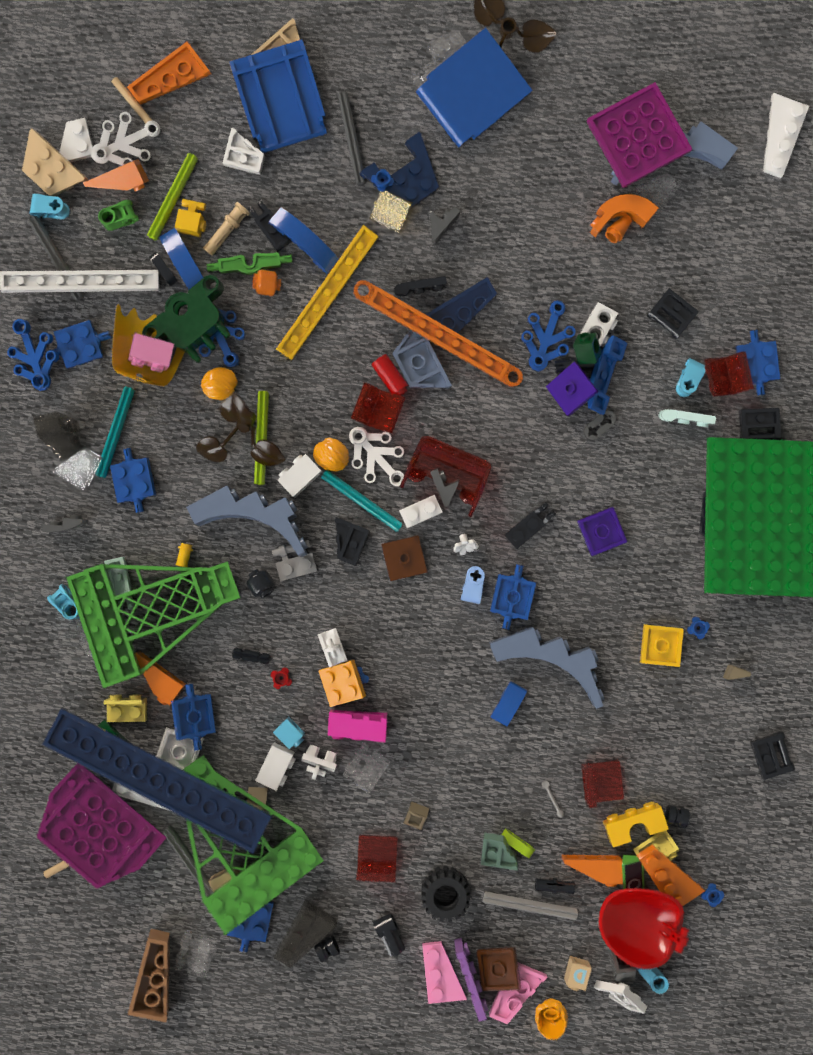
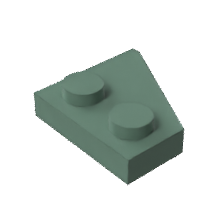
[481,833,518,870]

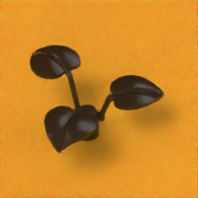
[474,0,557,57]
[196,392,286,466]

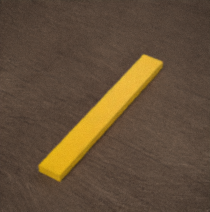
[276,225,379,360]

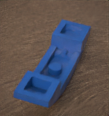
[268,208,339,274]
[159,228,204,290]
[588,336,627,415]

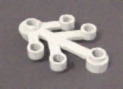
[91,112,160,165]
[349,427,405,486]

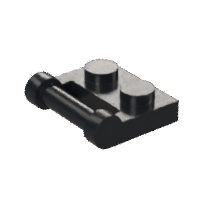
[647,288,699,339]
[739,407,781,440]
[750,731,795,780]

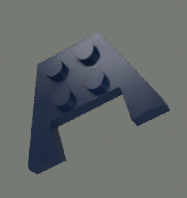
[360,132,439,211]

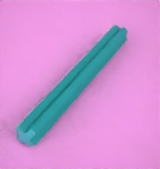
[95,386,135,478]
[321,470,402,531]

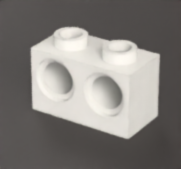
[580,302,618,347]

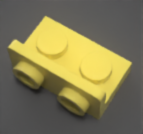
[104,694,147,722]
[633,830,679,861]

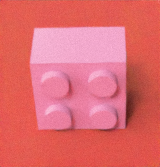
[128,333,174,373]

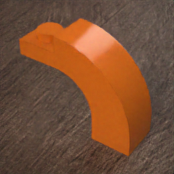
[590,194,659,238]

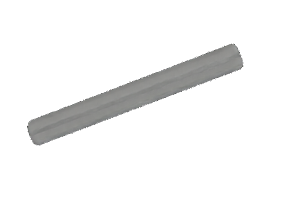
[483,892,578,920]

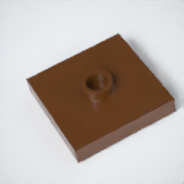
[381,535,427,581]
[477,947,521,991]

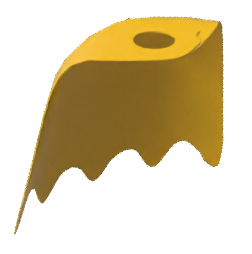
[112,304,185,387]

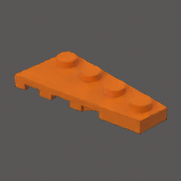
[127,42,211,105]
[636,844,705,906]

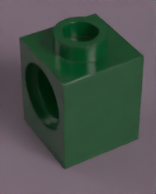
[573,332,602,365]

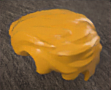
[201,367,238,400]
[313,438,349,471]
[535,998,568,1041]

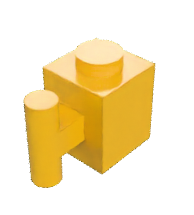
[175,199,206,237]

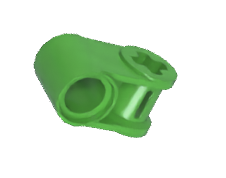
[98,200,139,231]

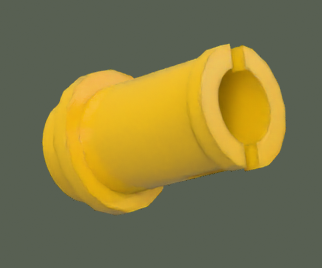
[175,543,193,567]

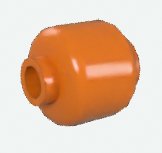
[252,270,281,296]

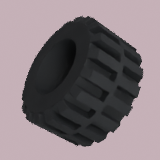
[421,866,471,922]

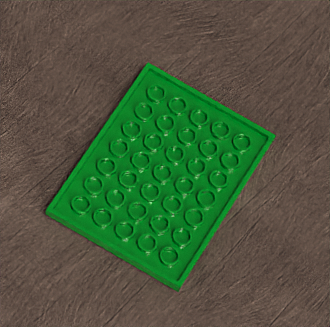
[704,437,813,597]

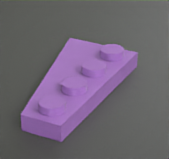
[454,938,489,1022]

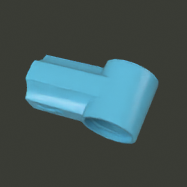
[635,967,669,994]

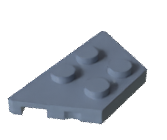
[392,330,452,388]

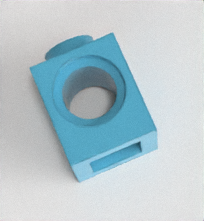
[273,717,305,749]

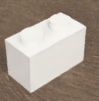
[278,454,322,498]
[399,495,442,529]
[255,742,296,791]

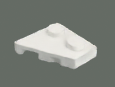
[223,128,265,175]

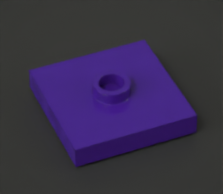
[546,361,599,416]
[577,507,627,556]

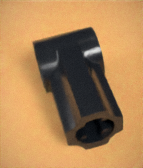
[373,913,405,957]

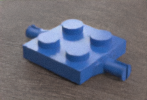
[51,320,112,369]
[736,330,780,396]
[110,448,156,513]
[490,564,536,630]
[171,683,216,751]
[227,901,274,952]

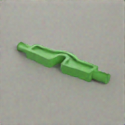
[207,252,293,275]

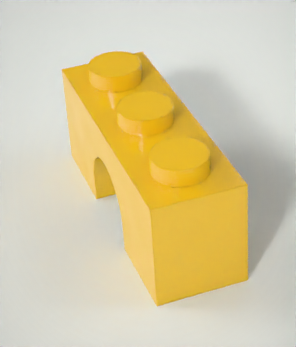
[603,802,669,848]

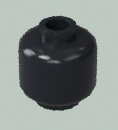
[246,569,275,599]

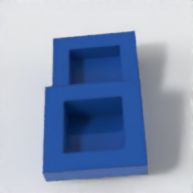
[491,681,527,726]

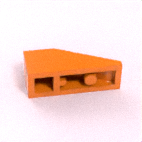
[83,159,149,191]
[135,651,186,706]
[562,854,623,887]

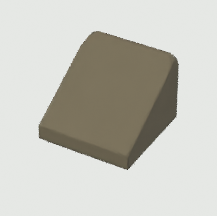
[723,664,751,680]
[247,787,268,810]
[404,802,429,830]

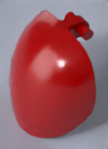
[598,888,689,969]

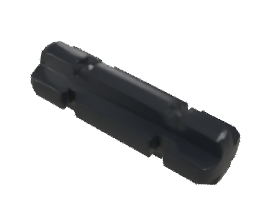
[232,648,270,665]

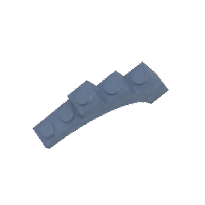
[611,122,738,186]
[186,486,308,557]
[489,627,604,709]

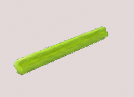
[147,153,198,240]
[254,391,269,485]

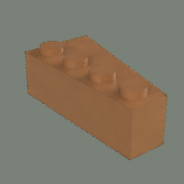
[128,929,170,1023]

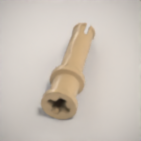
[203,202,250,256]

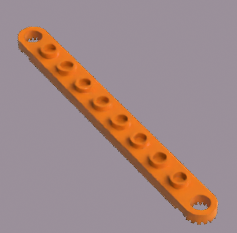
[353,280,523,387]

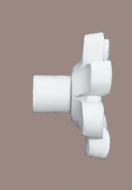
[454,534,479,555]

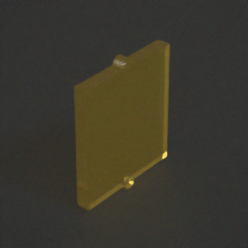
[370,190,412,233]

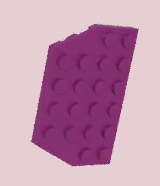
[36,763,166,889]

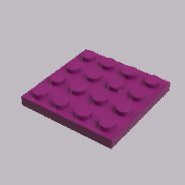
[586,82,692,188]

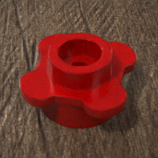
[271,667,292,689]

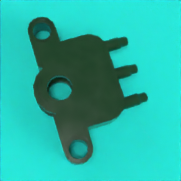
[142,275,231,363]

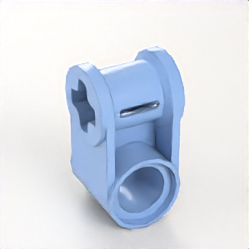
[461,566,485,604]

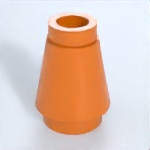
[605,215,632,243]

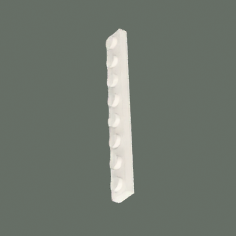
[0,270,159,293]

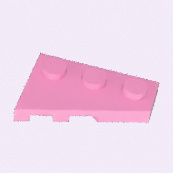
[422,941,467,1004]
[489,963,547,1024]

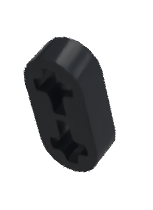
[149,251,178,286]

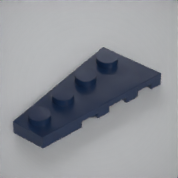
[425,277,497,350]

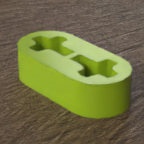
[501,828,535,858]

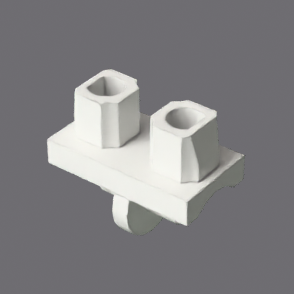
[318,628,348,667]
[302,745,337,780]

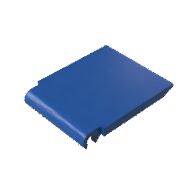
[416,27,533,148]
[229,40,327,153]

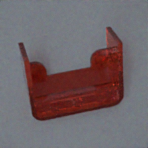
[400,436,491,517]

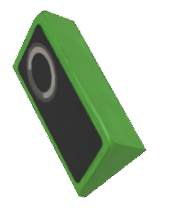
[622,855,645,889]

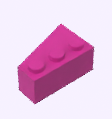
[328,710,388,742]

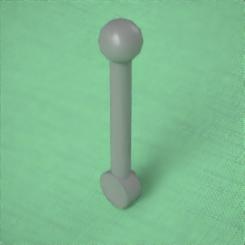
[542,780,564,818]

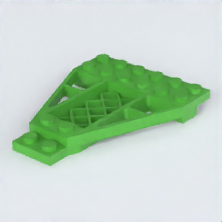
[66,561,240,688]
[183,755,324,935]

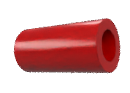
[371,354,409,397]

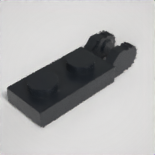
[247,199,292,252]
[394,276,447,297]
[504,502,556,550]

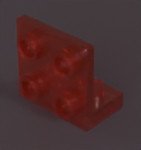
[704,352,754,397]
[351,382,405,433]
[581,760,624,808]
[356,835,397,882]

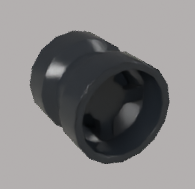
[665,805,690,828]
[314,935,340,963]

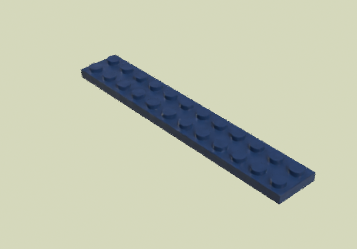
[42,708,272,853]

